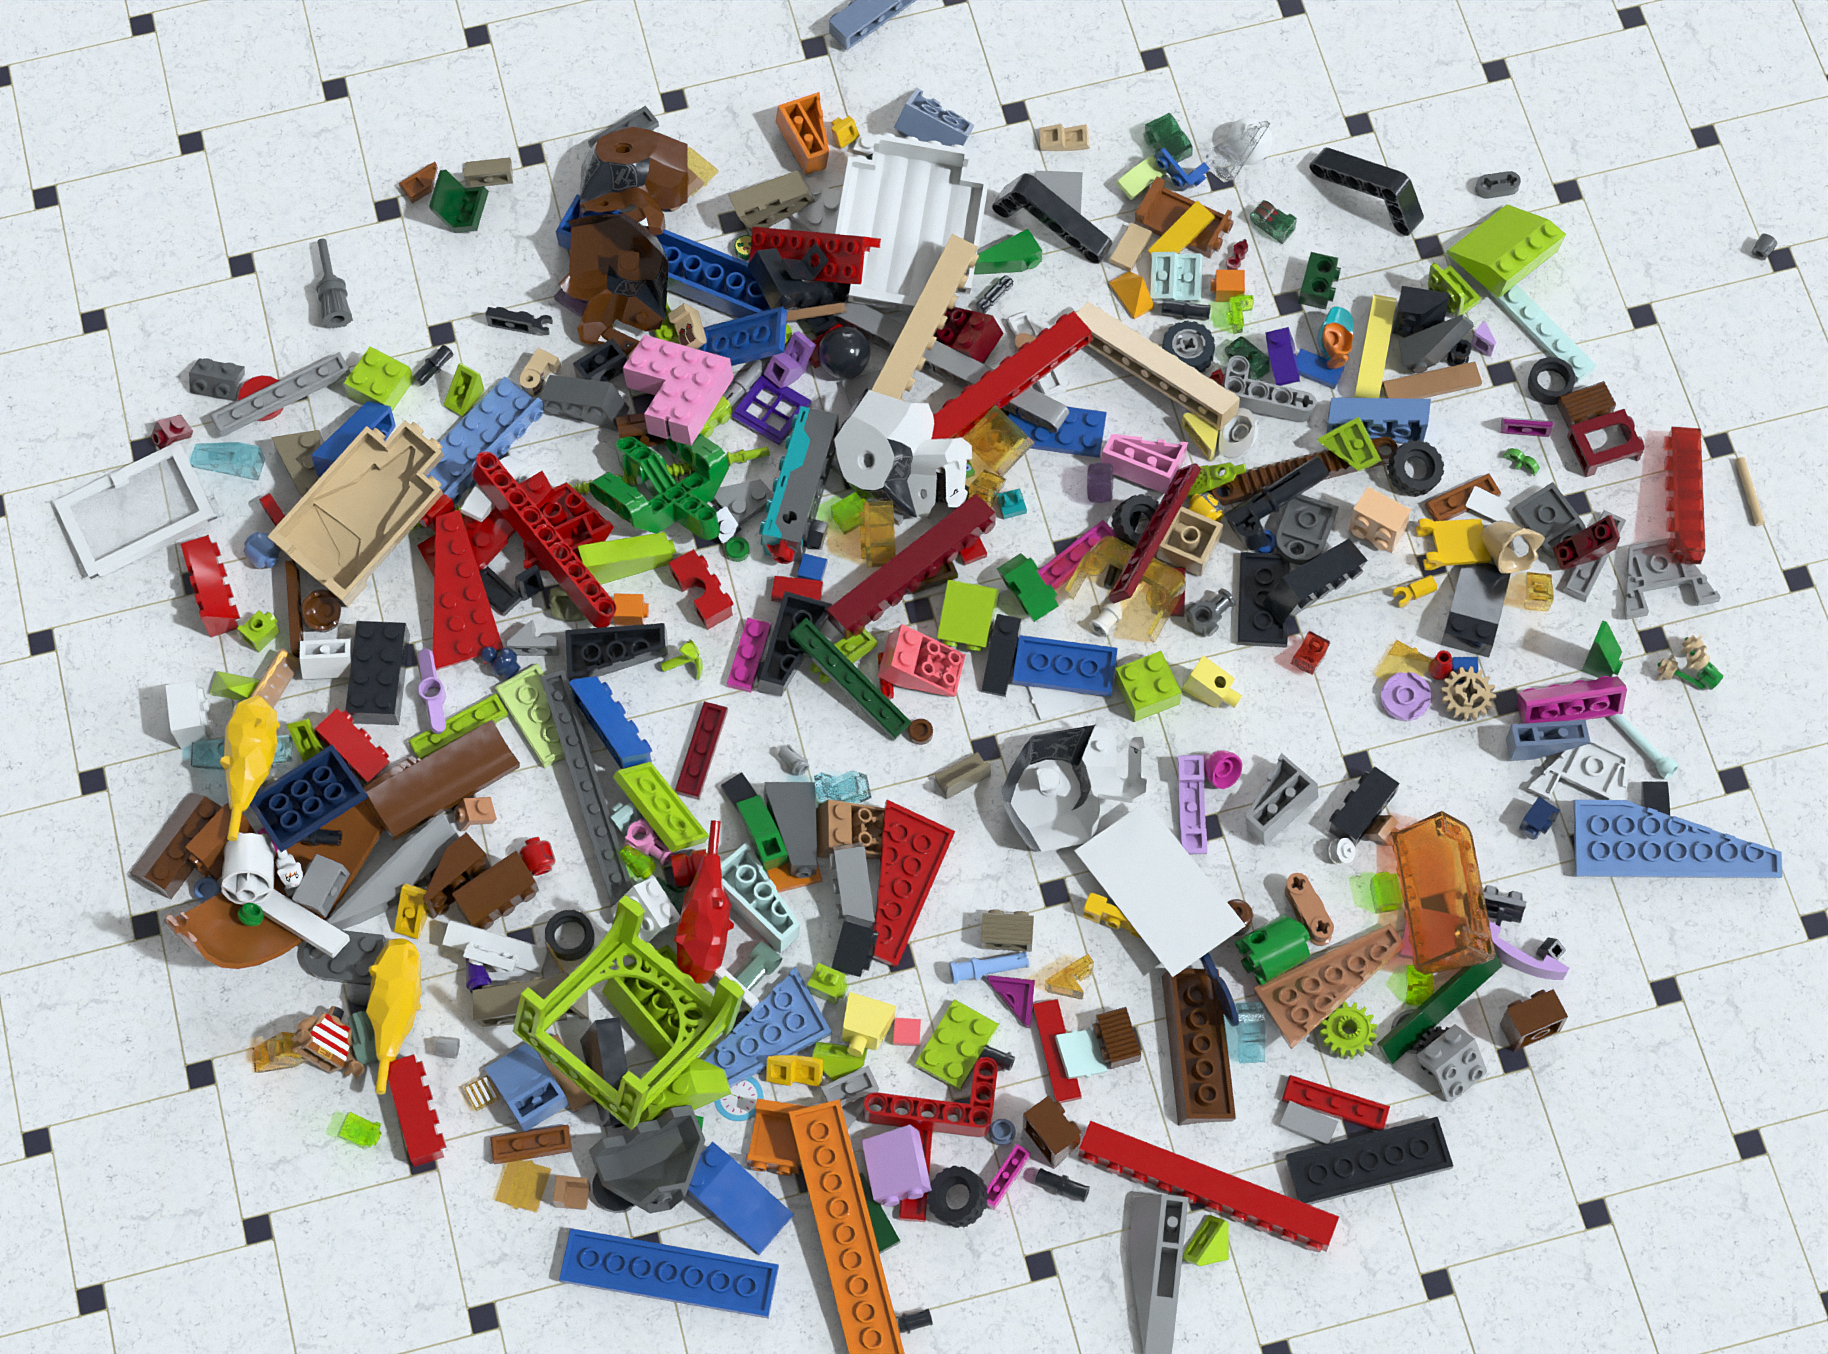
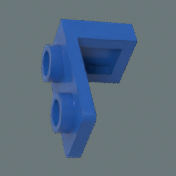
[1154,148,1210,191]

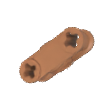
[1284,873,1334,946]

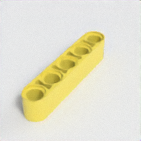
[1354,294,1397,398]

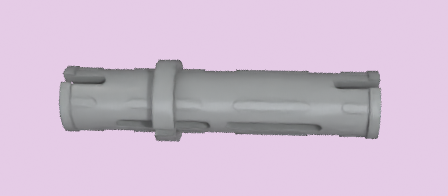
[723,356,772,408]

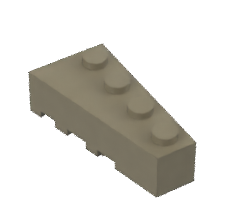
[472,973,589,1027]

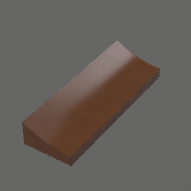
[365,719,520,841]
[1161,968,1236,1126]

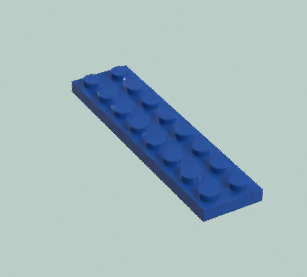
[559,1228,779,1319]

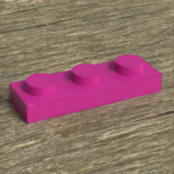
[727,617,772,693]

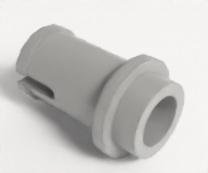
[778,744,810,775]

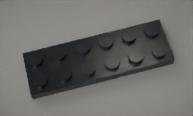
[1285,1116,1454,1205]

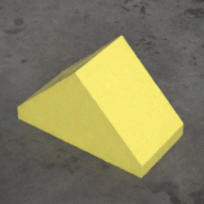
[1181,413,1219,461]

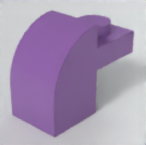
[764,331,816,388]

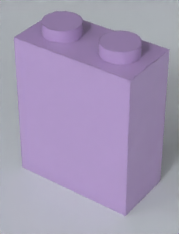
[862,1125,932,1207]

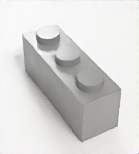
[829,842,875,922]

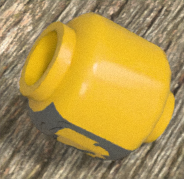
[1188,493,1224,523]

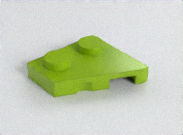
[1317,417,1382,472]

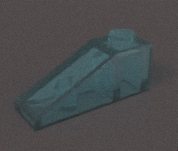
[190,442,265,481]

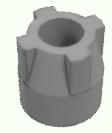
[435,1036,460,1059]

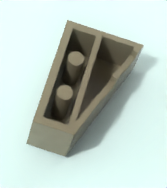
[728,170,815,232]
[271,430,324,498]

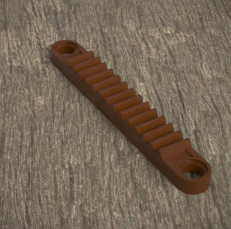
[1211,437,1398,506]

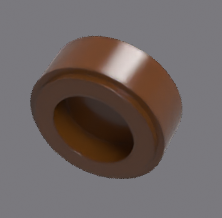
[908,719,933,745]

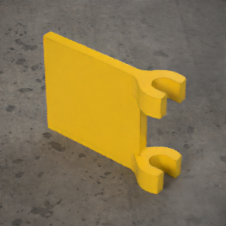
[1415,518,1491,570]

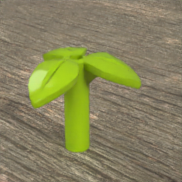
[661,639,703,680]

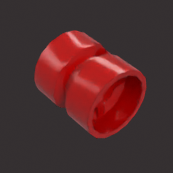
[671,849,707,887]

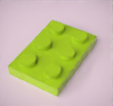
[915,999,999,1091]

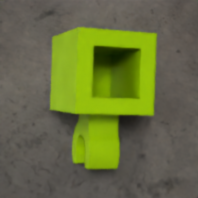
[807,962,849,1005]

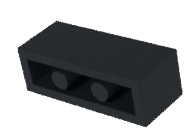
[1329,766,1400,847]

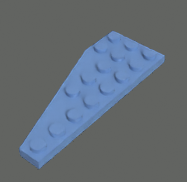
[1573,800,1782,878]

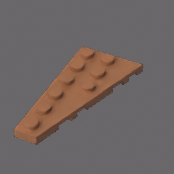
[1254,923,1403,1049]

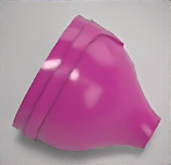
[1204,750,1242,789]

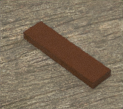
[285,560,304,659]

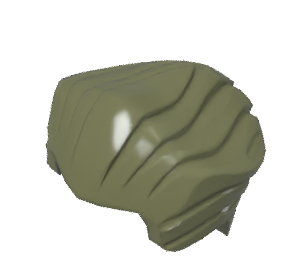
[549,585,590,622]

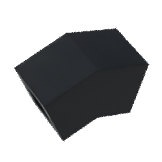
[806,519,828,550]
[1536,937,1566,961]

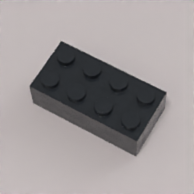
[345,621,410,726]

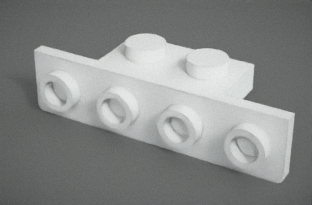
[442,920,548,974]

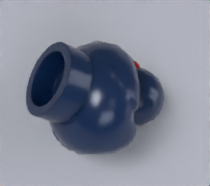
[480,646,521,680]

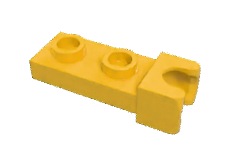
[1082,893,1142,938]

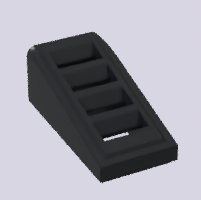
[514,565,544,601]

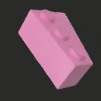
[1100,434,1188,494]

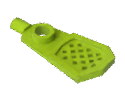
[1187,462,1246,498]

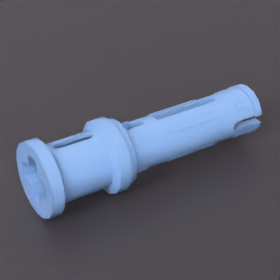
[950,951,1029,985]

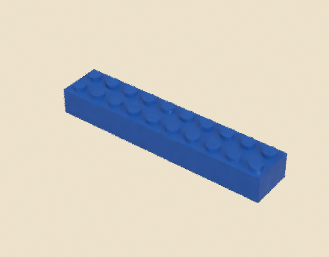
[555,194,771,318]

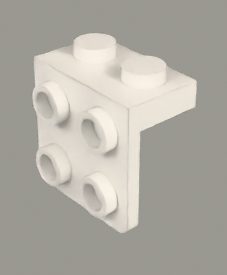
[610,877,680,942]

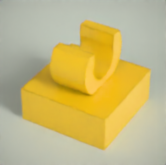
[831,116,860,149]

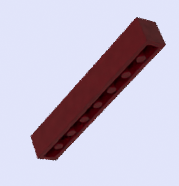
[827,493,996,640]

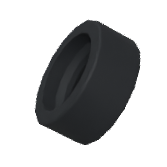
[1528,357,1575,405]
[545,910,595,961]

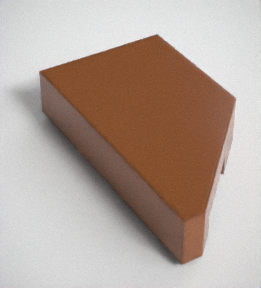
[399,161,438,204]

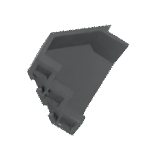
[589,1105,705,1214]

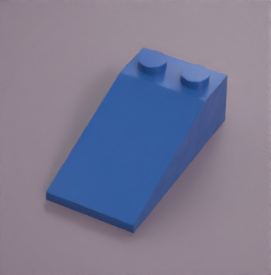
[686,1141,794,1255]

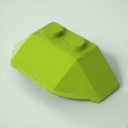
[639,1058,732,1123]

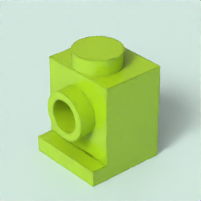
[237,610,280,652]

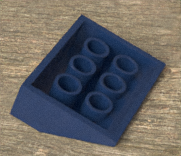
[250,744,368,853]

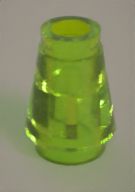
[618,844,657,880]

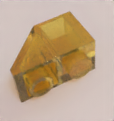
[252,1032,308,1073]

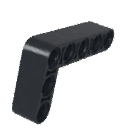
[1309,147,1424,236]
[992,173,1112,264]

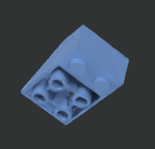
[485,1043,569,1132]

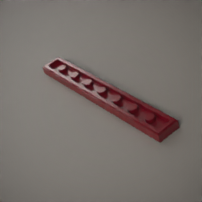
[1108,463,1201,604]

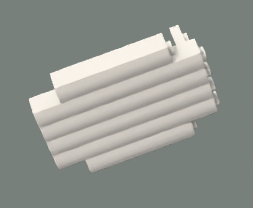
[835,132,989,313]

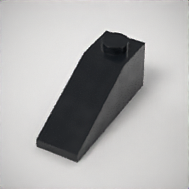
[981,614,1021,697]

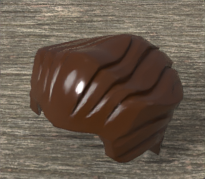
[302,589,341,633]

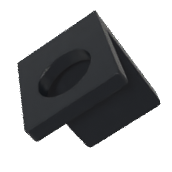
[780,244,829,281]

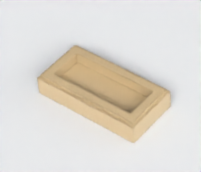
[1110,222,1152,272]

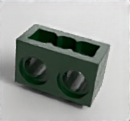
[1298,252,1341,310]

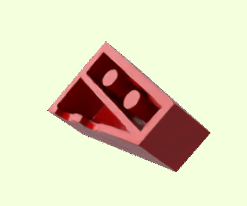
[314,708,390,785]

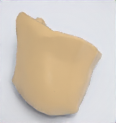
[1481,520,1545,573]

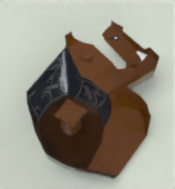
[579,126,688,235]
[558,214,669,357]

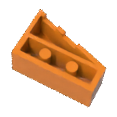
[775,92,829,175]

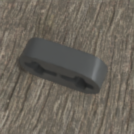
[1475,171,1521,199]

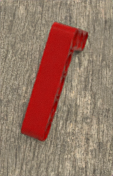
[863,1057,998,1137]

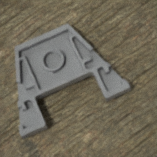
[1625,537,1721,620]

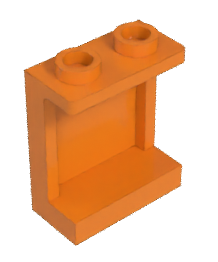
[746,1098,809,1176]

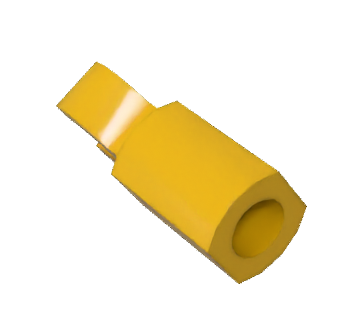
[1392,575,1437,608]

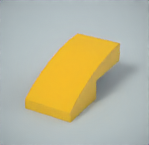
[766,1055,823,1087]

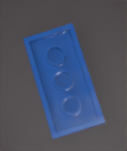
[700,307,787,366]
[1004,406,1107,458]
[1013,635,1118,697]

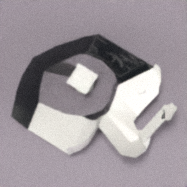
[834,386,972,518]
[1001,717,1147,852]

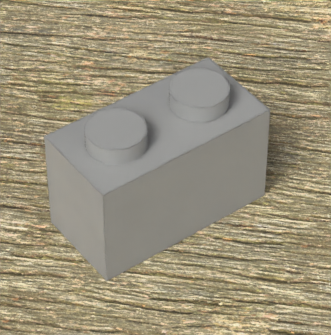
[292,854,350,918]

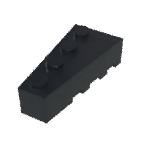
[565,623,668,682]

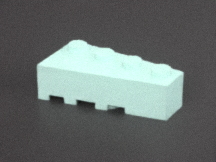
[721,842,800,953]

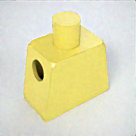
[1181,656,1242,708]
[842,992,896,1057]

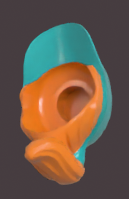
[1317,306,1354,369]

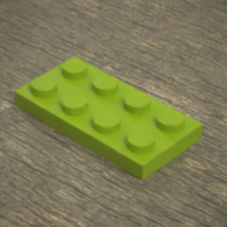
[613,762,709,852]

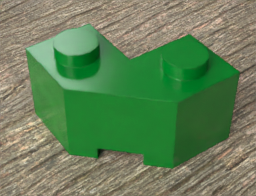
[996,553,1059,622]

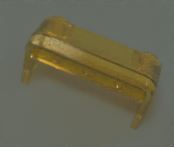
[1065,536,1186,643]

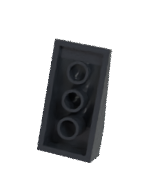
[1441,563,1511,658]

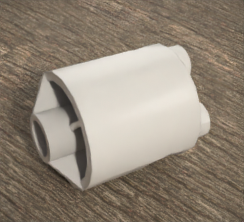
[221,832,275,905]

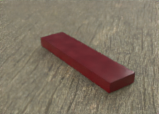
[675,701,728,800]

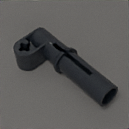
[1224,456,1330,550]

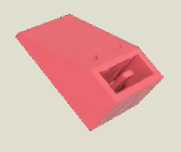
[878,624,966,697]

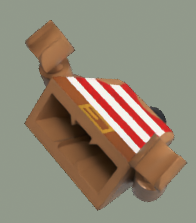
[291,1006,365,1080]

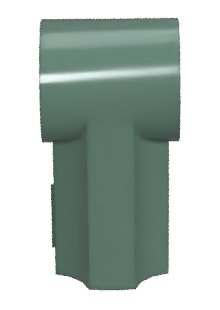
[733,941,783,991]
[347,1011,378,1065]

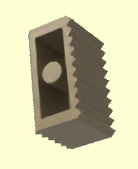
[981,909,1034,952]

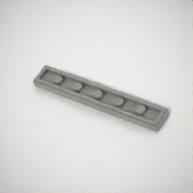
[210,352,351,437]

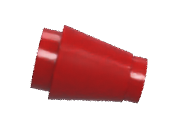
[1428,650,1453,680]

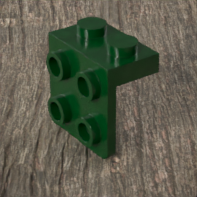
[429,169,489,233]

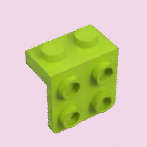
[1428,263,1481,316]

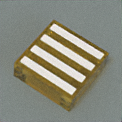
[464,1075,500,1112]

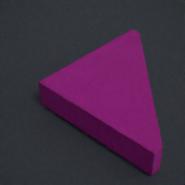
[987,975,1035,1028]

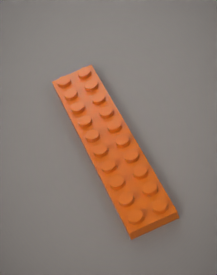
[789,1099,905,1354]

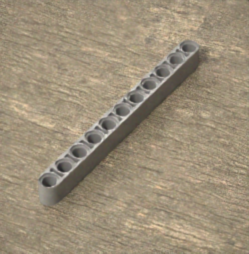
[833,298,1069,433]

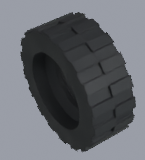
[1387,440,1444,497]
[1111,494,1159,551]
[927,1166,989,1228]

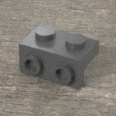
[189,358,245,401]

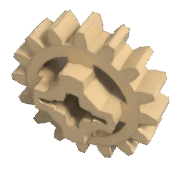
[1440,666,1496,722]

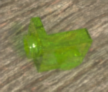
[1226,294,1254,334]
[1405,965,1434,1005]
[337,1112,382,1149]

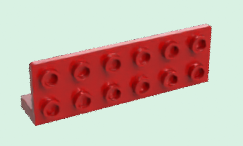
[749,226,881,285]

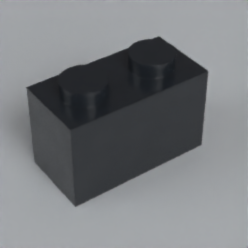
[831,915,879,977]

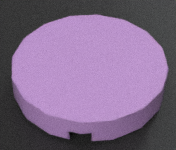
[1381,672,1431,722]

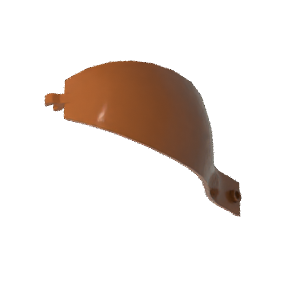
[164,755,421,969]

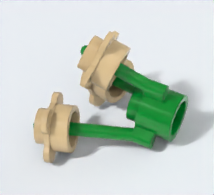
[1657,635,1724,690]

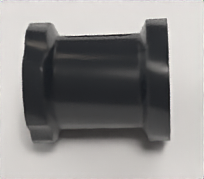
[1447,339,1472,366]

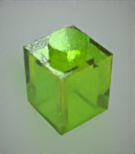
[831,492,870,535]
[1369,871,1403,914]

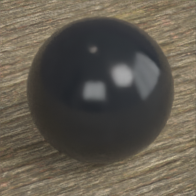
[818,327,871,379]

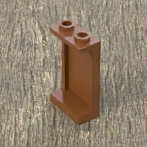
[1134,177,1234,258]

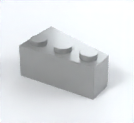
[1245,753,1319,846]

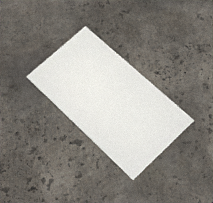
[1074,801,1246,977]

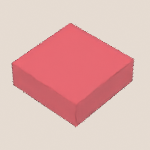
[893,1018,921,1046]

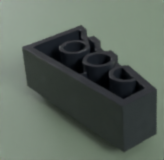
[1263,538,1368,625]
[758,591,832,697]

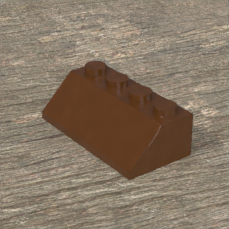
[130,793,222,899]

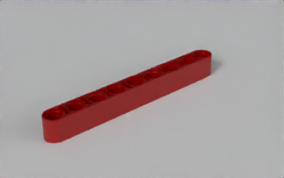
[471,452,617,628]

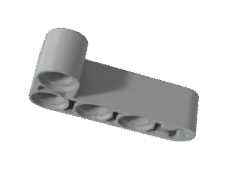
[1222,356,1316,422]

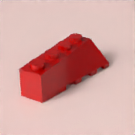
[180,535,241,637]

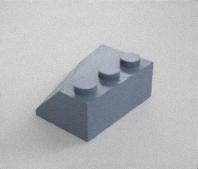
[894,88,975,146]

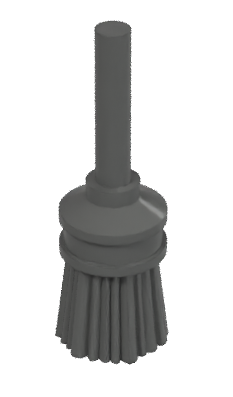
[316,238,353,328]

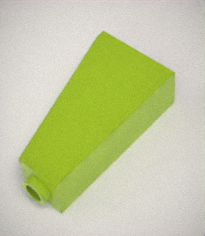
[578,532,676,585]

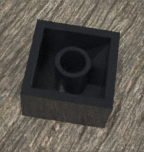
[1393,286,1450,338]

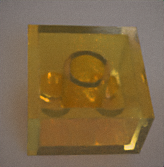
[963,405,1035,477]
[859,501,896,568]

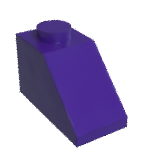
[1265,327,1300,386]

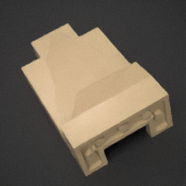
[268,420,444,607]

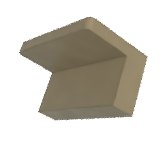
[463,157,513,188]
[935,752,991,799]

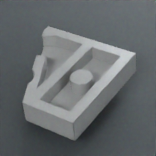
[713,479,774,526]
[821,1065,879,1129]

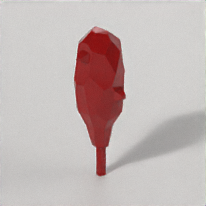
[673,820,734,984]

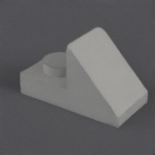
[507,620,559,656]

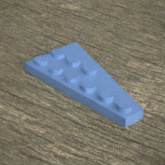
[704,967,832,1088]

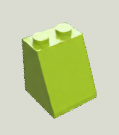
[937,580,1000,651]

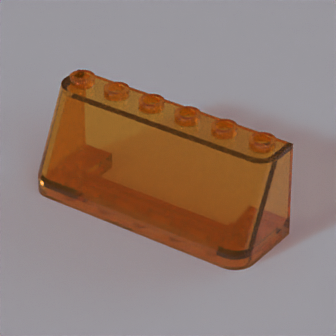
[1392,811,1495,975]

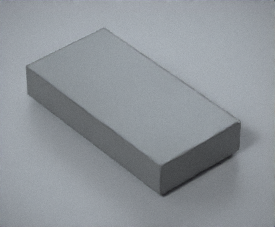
[1279,1101,1338,1145]

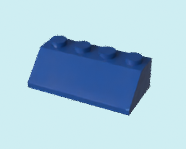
[569,676,653,769]

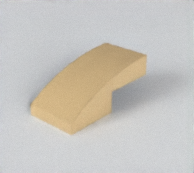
[1039,124,1090,151]

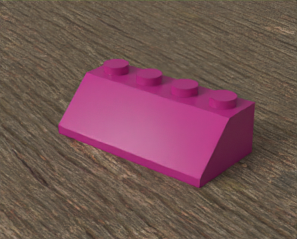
[1517,676,1627,724]

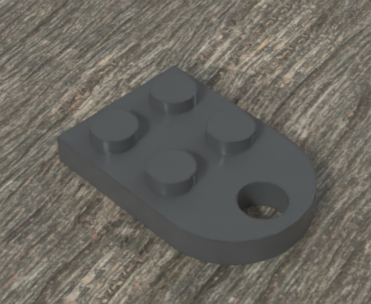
[1512,482,1586,558]
[1275,494,1339,565]
[303,930,385,985]

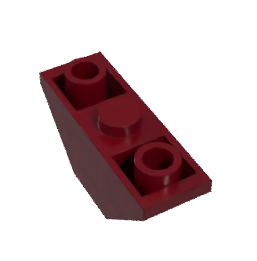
[1552,515,1621,570]

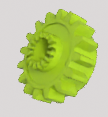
[1319,1001,1377,1060]

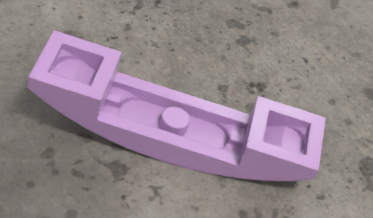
[1178,755,1207,855]
[1475,915,1569,980]

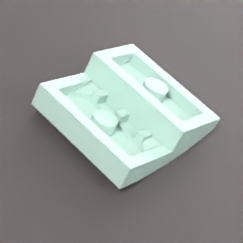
[1150,252,1203,302]

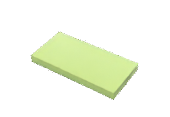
[495,663,588,768]

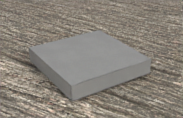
[1036,170,1083,214]

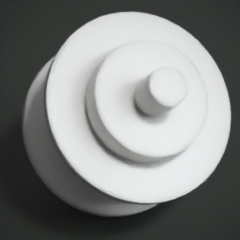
[1328,838,1355,864]

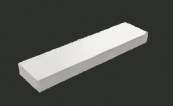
[1007,310,1066,397]
[257,889,350,958]

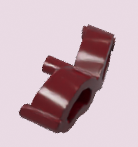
[1226,239,1248,270]

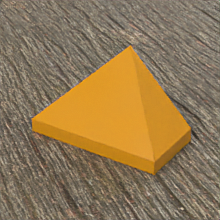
[1109,271,1154,319]

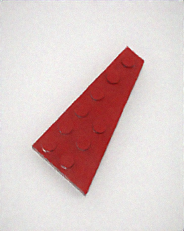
[417,471,555,577]

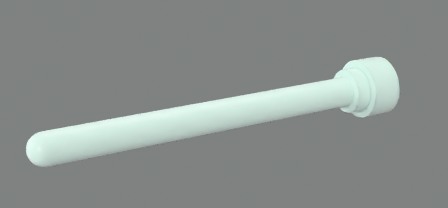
[1609,714,1679,779]

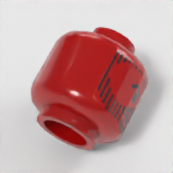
[519,837,556,876]

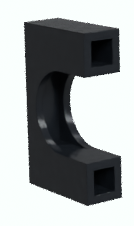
[748,248,851,310]

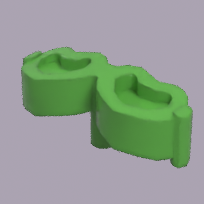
[1502,448,1540,476]

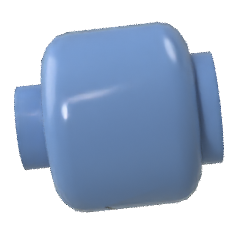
[244,532,281,568]

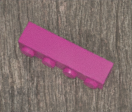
[986,1144,1031,1210]

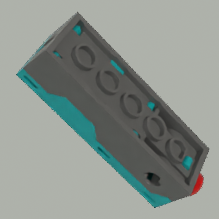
[759,406,839,564]

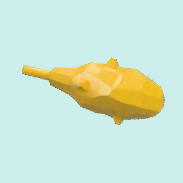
[219,695,280,841]
[366,938,422,1095]

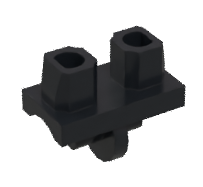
[1475,885,1527,927]

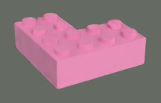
[623,335,733,446]

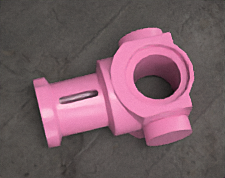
[623,818,676,866]

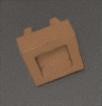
[1365,815,1400,846]

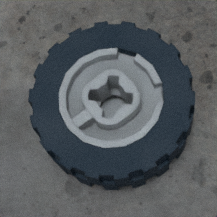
[1162,321,1215,373]

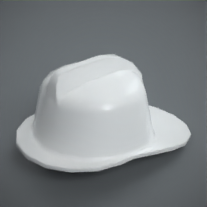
[1219,408,1258,458]

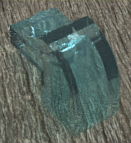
[814,770,872,804]
[1235,1002,1266,1063]

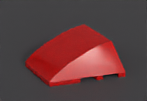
[523,482,614,571]

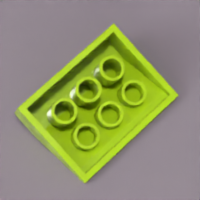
[1446,204,1566,298]
[602,944,706,1061]

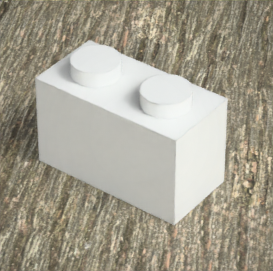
[300,639,352,679]

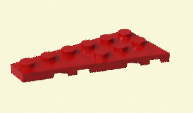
[433,510,503,671]
[873,800,955,968]

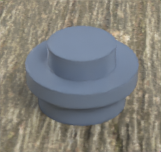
[989,1119,1016,1145]

